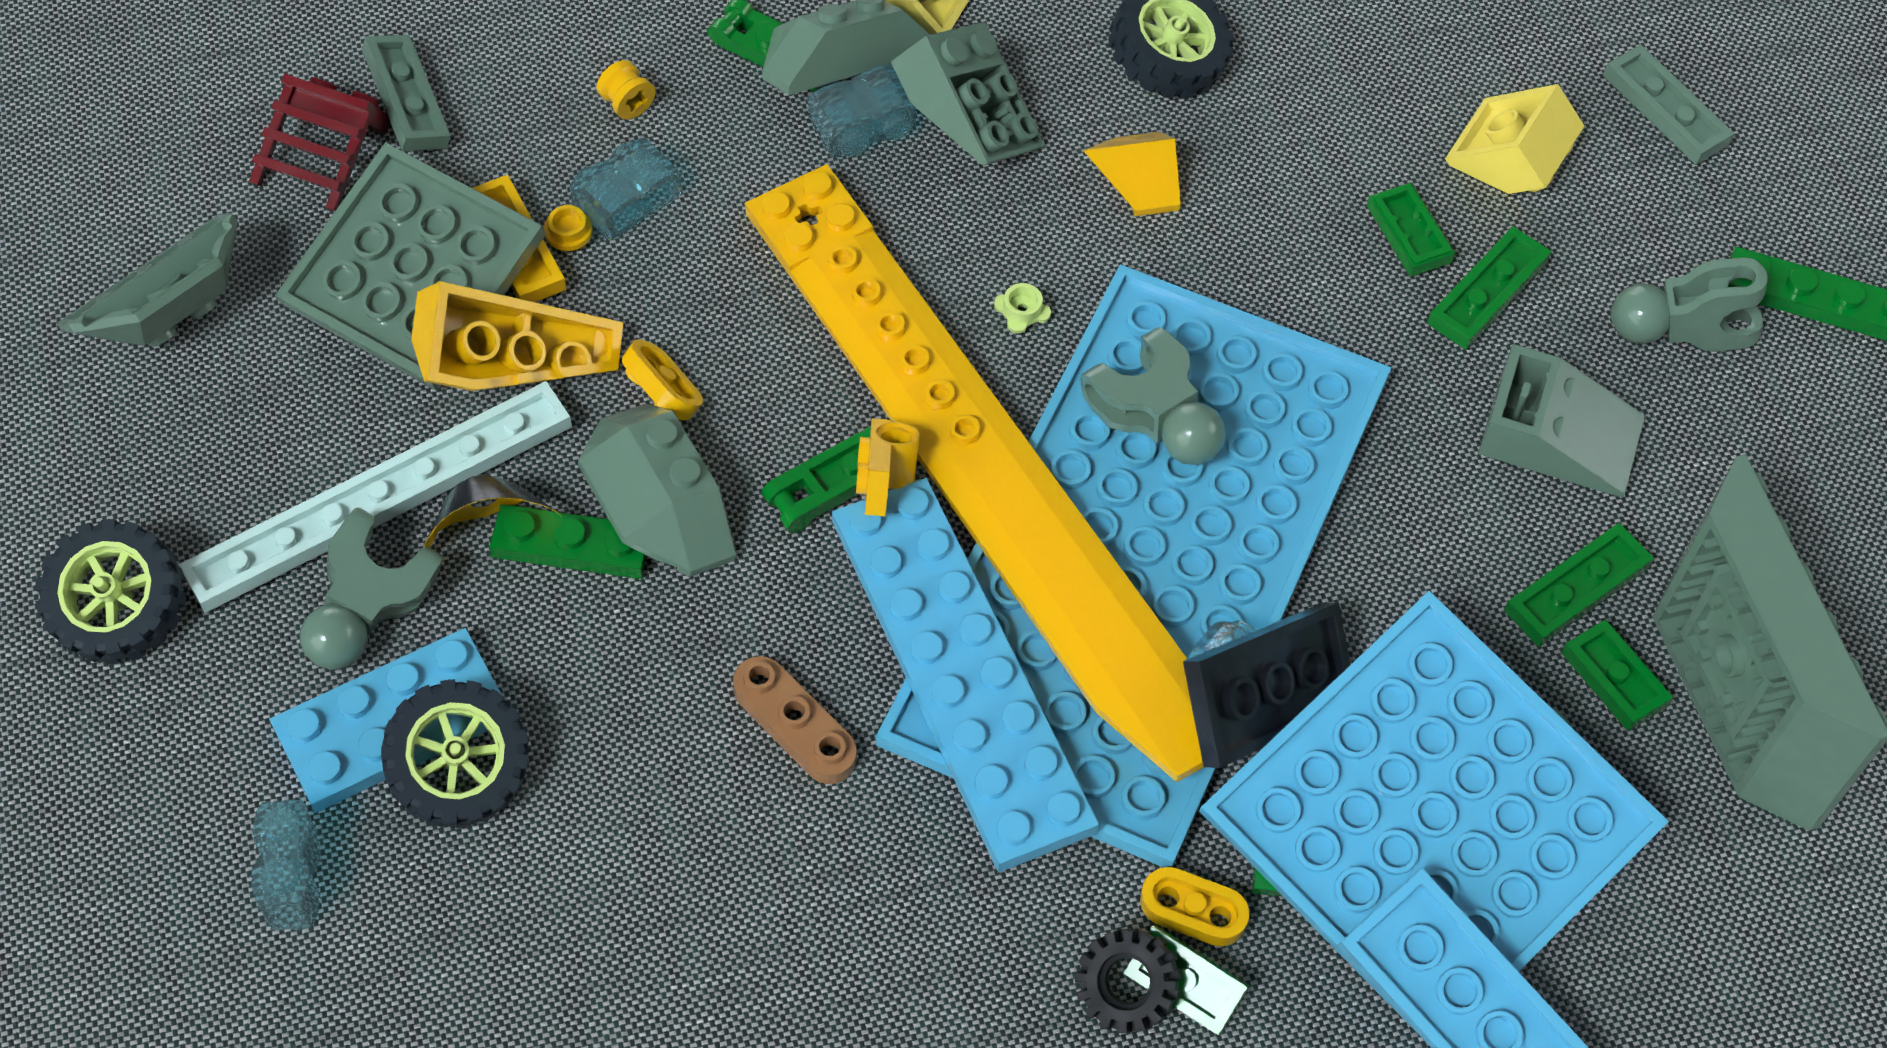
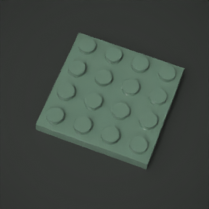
[275,142,546,391]

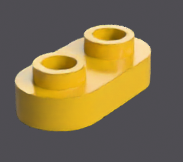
[622,339,703,420]
[1140,867,1249,946]

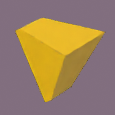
[1083,132,1181,216]

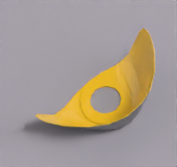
[423,475,562,548]

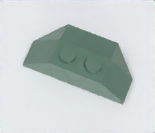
[762,0,931,95]
[56,213,238,348]
[578,404,736,577]

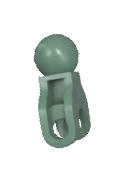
[1610,258,1768,352]
[1080,327,1226,465]
[300,507,443,670]

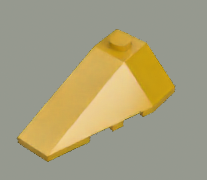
[411,281,623,391]

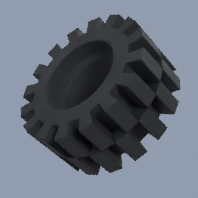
[1075,928,1183,1034]

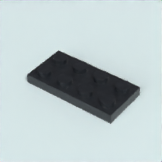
[1183,603,1350,768]

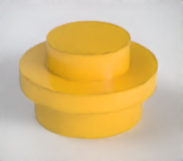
[544,205,593,251]

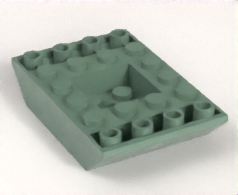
[1652,454,1887,831]

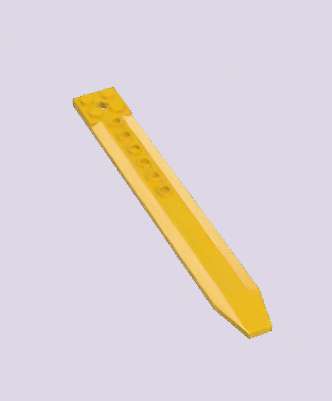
[744,164,1204,782]

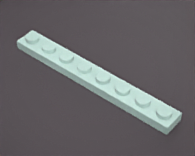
[178,381,572,613]

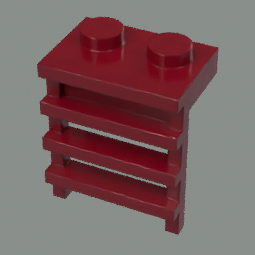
[249,73,390,212]

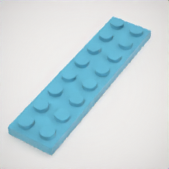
[832,478,1099,873]

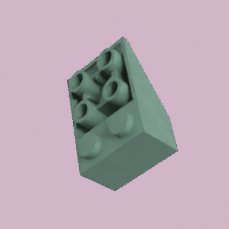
[891,22,1045,166]
[1478,344,1645,498]

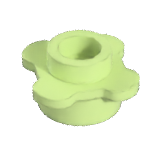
[994,283,1051,333]

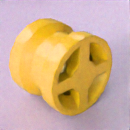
[596,60,656,120]

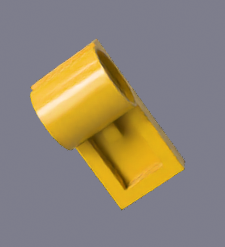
[856,418,920,516]

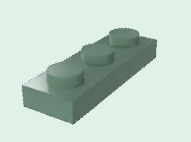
[362,35,451,151]
[1603,44,1735,165]

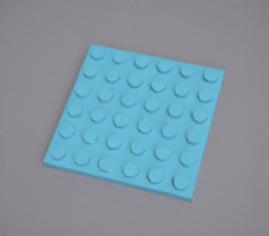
[1199,591,1669,1028]

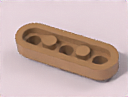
[733,656,857,784]

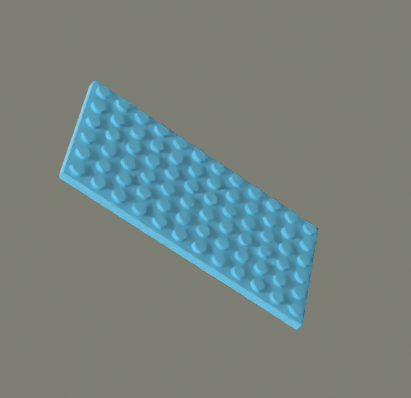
[876,264,1392,867]

